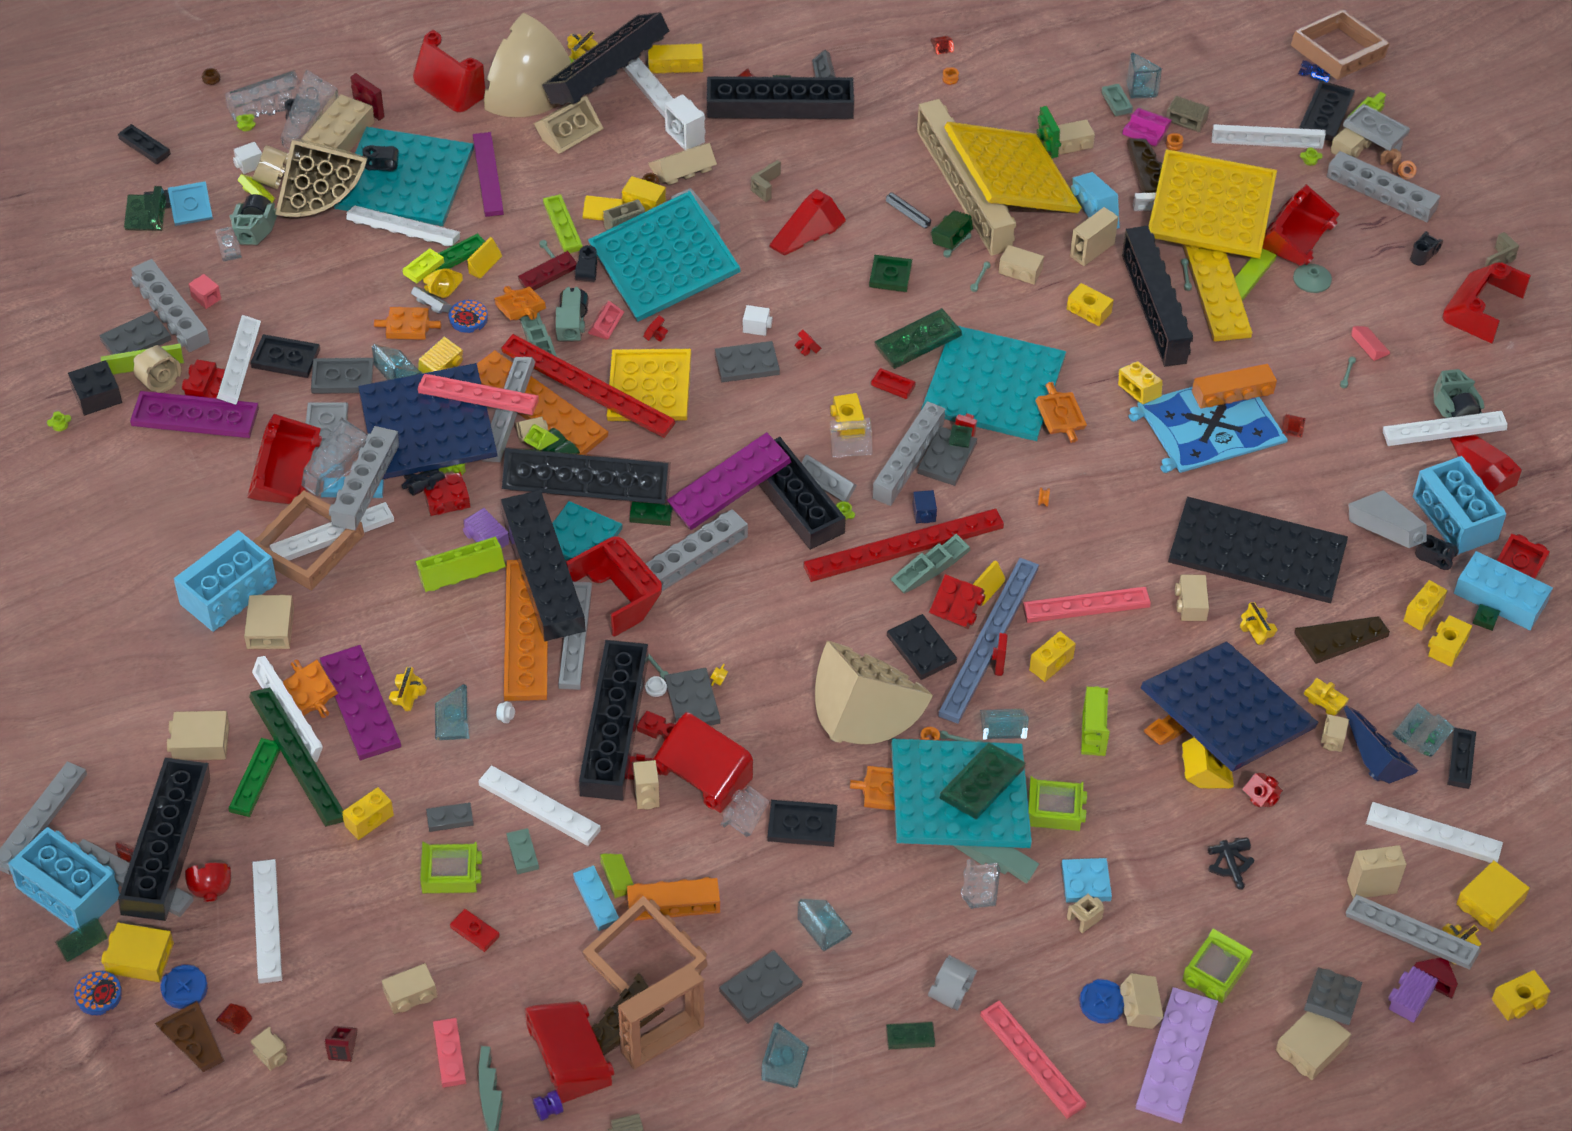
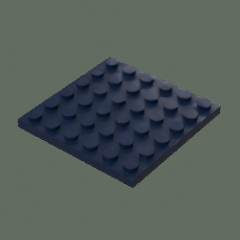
[358,363,498,480]
[1140,641,1318,772]

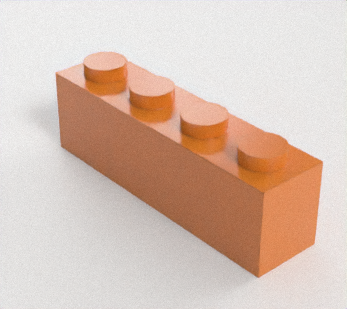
[1192,364,1277,409]
[627,877,720,921]

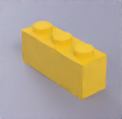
[648,44,703,73]

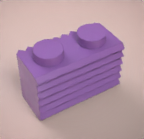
[463,508,509,549]
[1388,966,1438,1023]

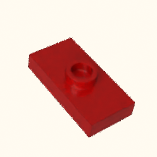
[871,368,916,399]
[992,633,1008,676]
[450,909,500,952]

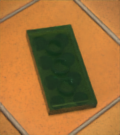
[874,308,962,369]
[939,742,1026,820]

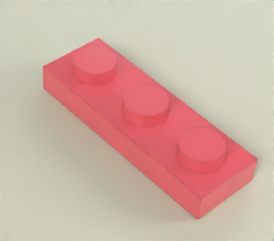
[433,1018,466,1088]

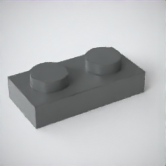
[812,50,836,77]
[426,802,474,832]

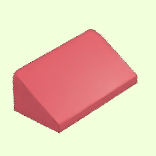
[587,301,624,340]
[1351,326,1390,361]

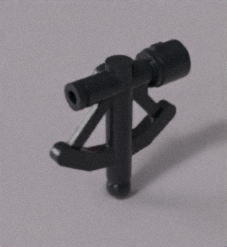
[401,468,445,496]
[1207,837,1254,890]

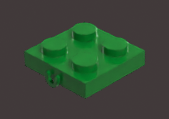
[1037,106,1062,159]

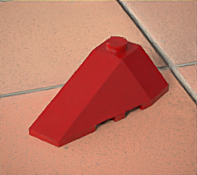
[770,189,846,256]
[1450,434,1522,496]

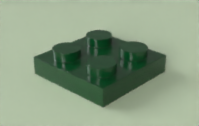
[869,255,913,292]

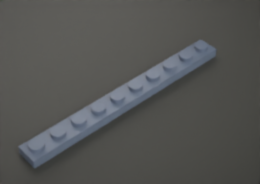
[939,558,1039,724]

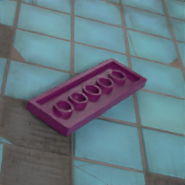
[130,391,259,438]
[667,432,791,530]
[320,645,401,761]

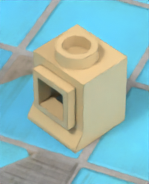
[515,417,548,442]
[1321,714,1349,752]
[1067,894,1104,933]
[251,1027,287,1071]

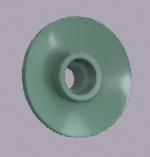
[1293,264,1332,293]

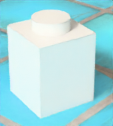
[233,142,262,174]
[743,305,773,336]

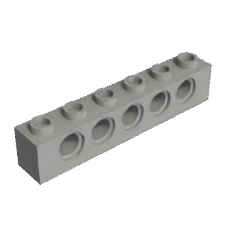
[1327,151,1440,222]
[131,259,210,352]
[873,401,945,506]
[329,426,399,531]
[646,509,748,591]

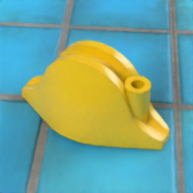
[423,269,463,298]

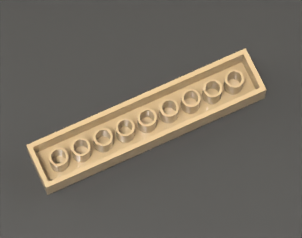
[917,99,1016,256]

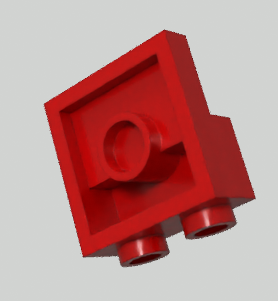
[182,359,225,399]
[423,472,471,516]
[1497,533,1550,579]
[929,574,985,629]

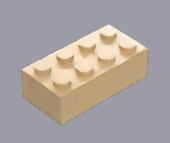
[302,95,374,151]

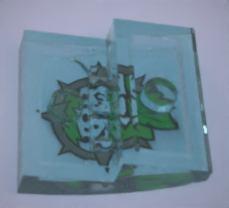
[1392,703,1455,757]

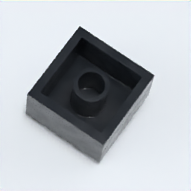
[68,360,122,416]

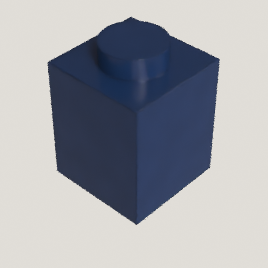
[912,490,937,524]

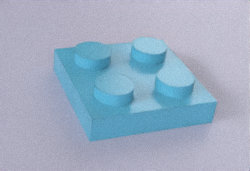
[168,181,213,226]
[1061,858,1112,903]

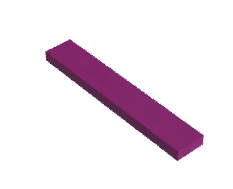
[473,132,504,217]

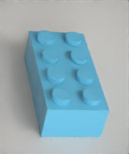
[1454,551,1553,630]

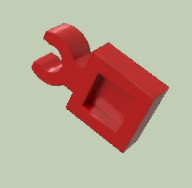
[637,711,675,740]

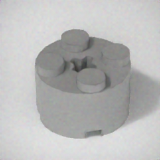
[928,955,978,1010]

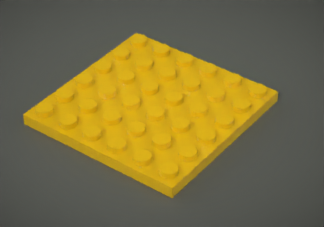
[944,122,1082,213]
[1149,149,1277,259]

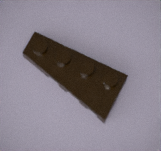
[1127,138,1162,193]
[1294,616,1390,664]
[592,973,665,1056]

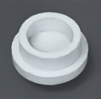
[645,676,667,697]
[496,701,515,723]

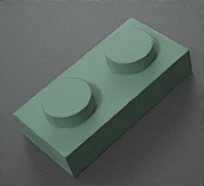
[1101,83,1133,116]
[506,828,539,875]

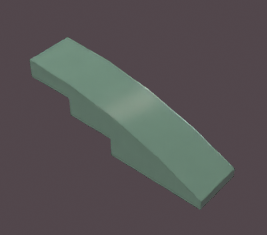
[520,313,557,375]
[891,534,971,594]
[953,845,1039,884]
[479,1046,503,1131]

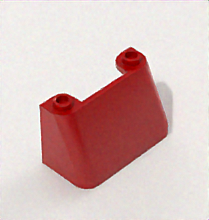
[413,30,486,112]
[1262,184,1340,266]
[247,414,322,504]
[652,712,753,813]
[525,1001,615,1103]

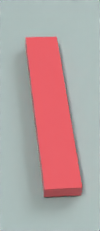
[418,374,539,415]
[1023,587,1151,623]
[980,1000,1086,1119]

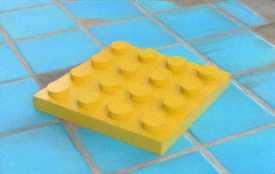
[607,349,692,421]

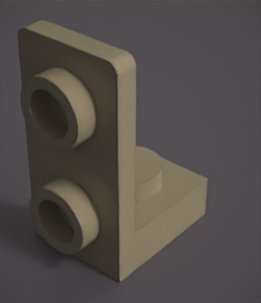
[751,160,781,202]
[1485,232,1519,267]

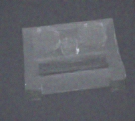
[830,418,873,457]

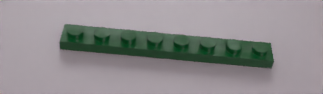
[249,687,344,827]

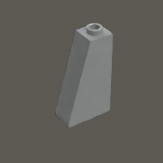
[1349,490,1427,548]

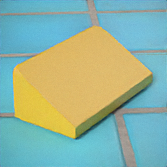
[582,195,623,221]
[467,237,502,278]
[973,560,1005,606]

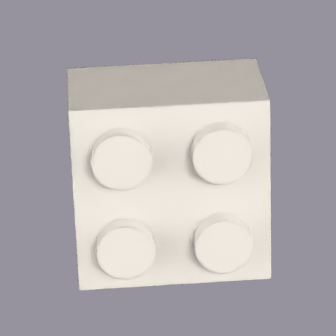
[665,94,705,150]

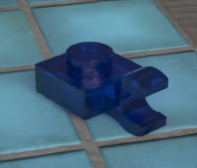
[1298,61,1331,82]

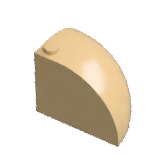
[484,13,571,117]
[275,139,368,217]
[815,640,933,744]

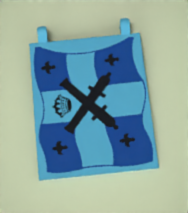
[1129,387,1288,473]

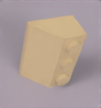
[534,96,603,154]
[648,143,717,185]

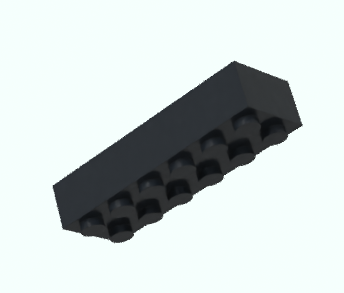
[759,437,846,550]

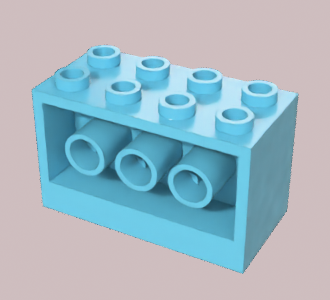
[1413,456,1506,555]
[174,530,277,632]
[8,827,119,935]

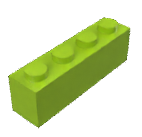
[416,536,506,592]

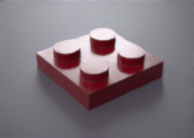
[350,73,385,121]

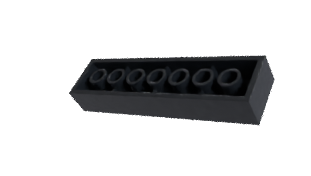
[542,12,670,105]
[707,76,854,119]
[1122,226,1193,367]
[502,447,671,504]
[500,490,586,642]
[579,640,649,801]
[118,758,210,921]

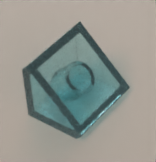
[1127,52,1162,99]
[372,344,422,380]
[435,684,470,741]
[981,709,1029,739]
[798,899,853,952]
[762,1023,809,1088]

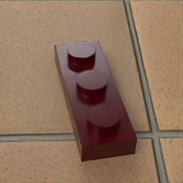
[518,251,577,290]

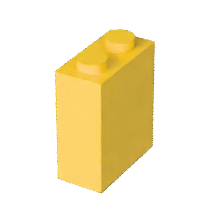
[1456,860,1530,932]
[101,923,174,983]

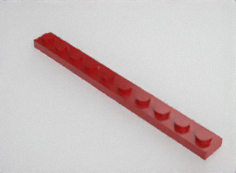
[501,334,676,438]
[804,508,1004,582]

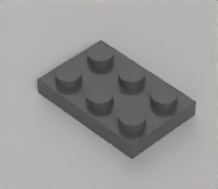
[99,311,172,355]
[715,341,780,383]
[311,358,374,394]
[917,426,977,486]
[664,668,721,726]
[719,950,802,1024]
[1304,967,1363,1025]

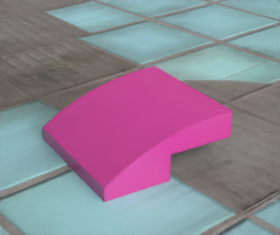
[1122,108,1172,146]

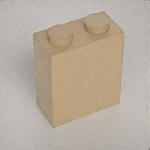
[1070,207,1118,266]
[244,595,294,649]
[167,711,229,760]
[1347,845,1406,899]
[1276,1012,1351,1080]

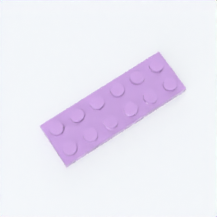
[1136,987,1218,1123]

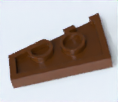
[155,1002,224,1072]

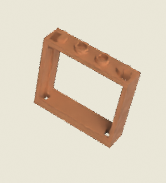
[1291,9,1390,80]
[253,490,364,591]
[582,896,708,1007]
[618,963,705,1069]

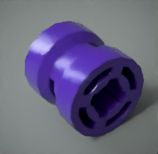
[532,1090,564,1121]

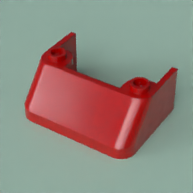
[1442,262,1531,344]
[566,537,662,637]

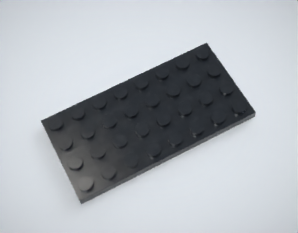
[1168,496,1348,604]

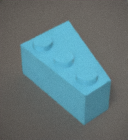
[1071,172,1120,228]

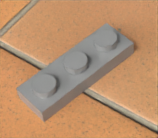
[801,455,857,502]

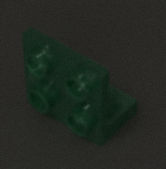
[124,186,166,231]

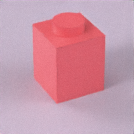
[189,274,221,309]

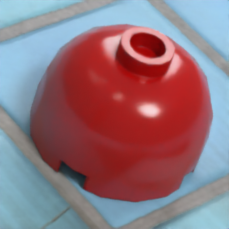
[185,863,231,902]

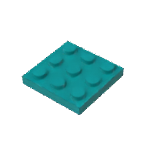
[552,501,623,561]

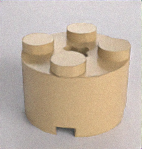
[253,145,289,189]
[134,345,181,393]

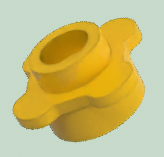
[710,664,728,687]

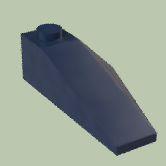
[1344,705,1418,784]

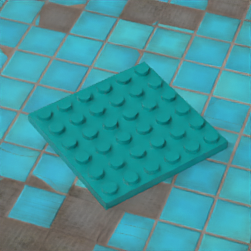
[334,126,474,227]
[588,191,741,322]
[921,325,1066,441]
[891,739,1032,848]

